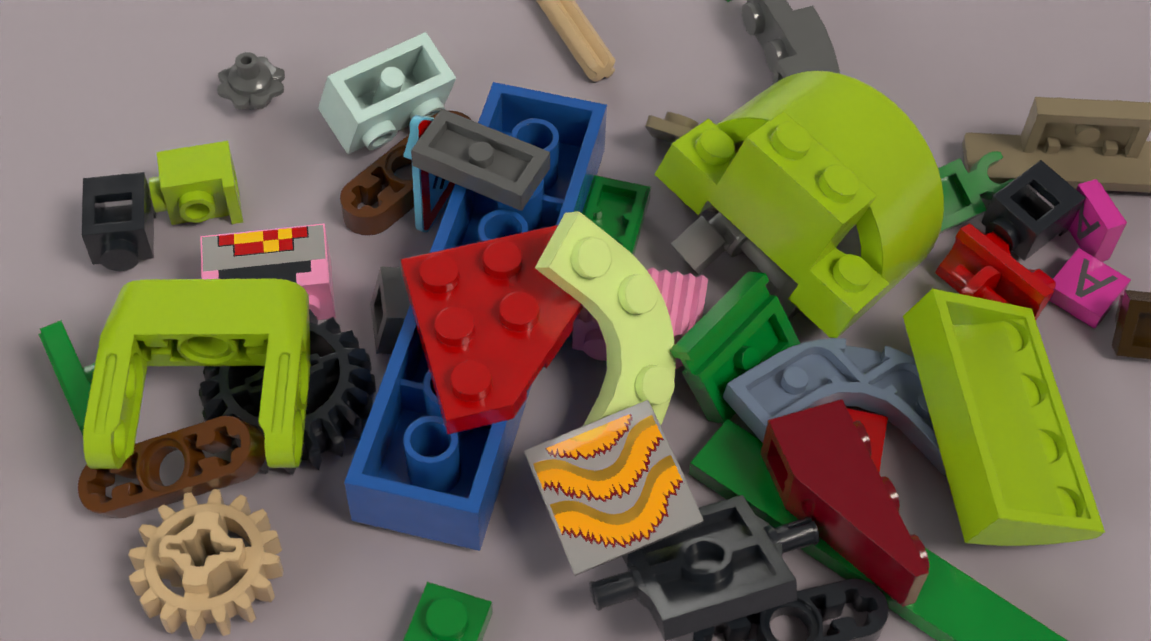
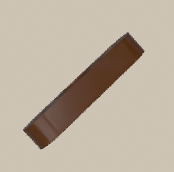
[340,111,472,236]
[78,416,266,519]

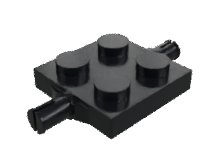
[589,495,819,641]

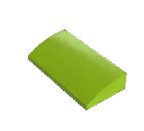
[903,288,1105,546]

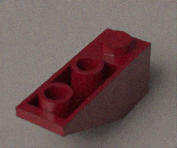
[760,399,929,607]

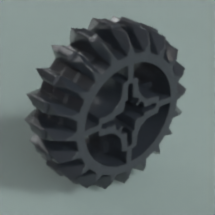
[199,309,376,476]

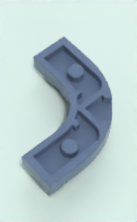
[723,338,946,477]

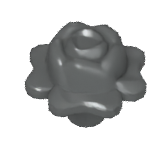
[217,52,285,110]

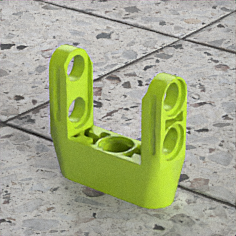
[83,279,311,469]

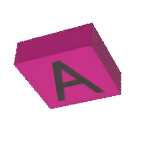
[1069,179,1127,262]
[1049,248,1131,329]

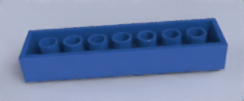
[344,82,607,551]

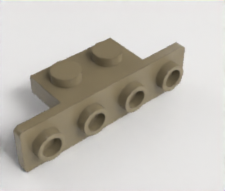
[962,97,1151,193]

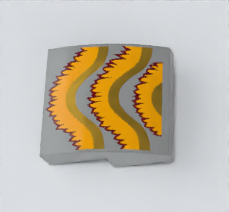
[524,400,704,576]

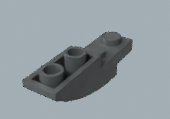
[742,0,840,87]

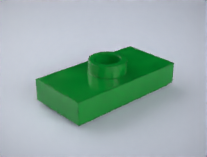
[582,175,651,255]
[38,320,95,435]

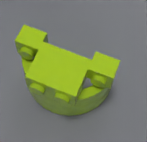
[654,71,944,338]

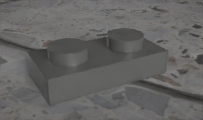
[411,109,550,211]

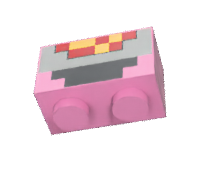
[200,223,336,320]

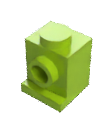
[149,140,244,225]

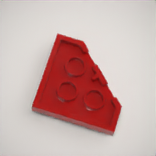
[400,225,584,434]

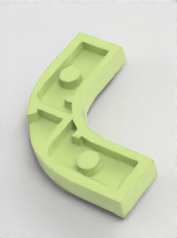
[535,211,676,426]

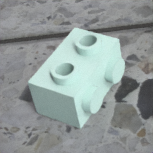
[318,32,456,155]

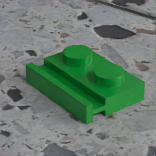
[670,271,800,424]

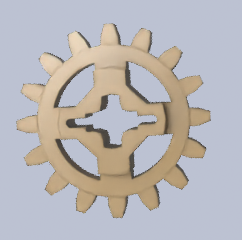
[128,489,284,639]

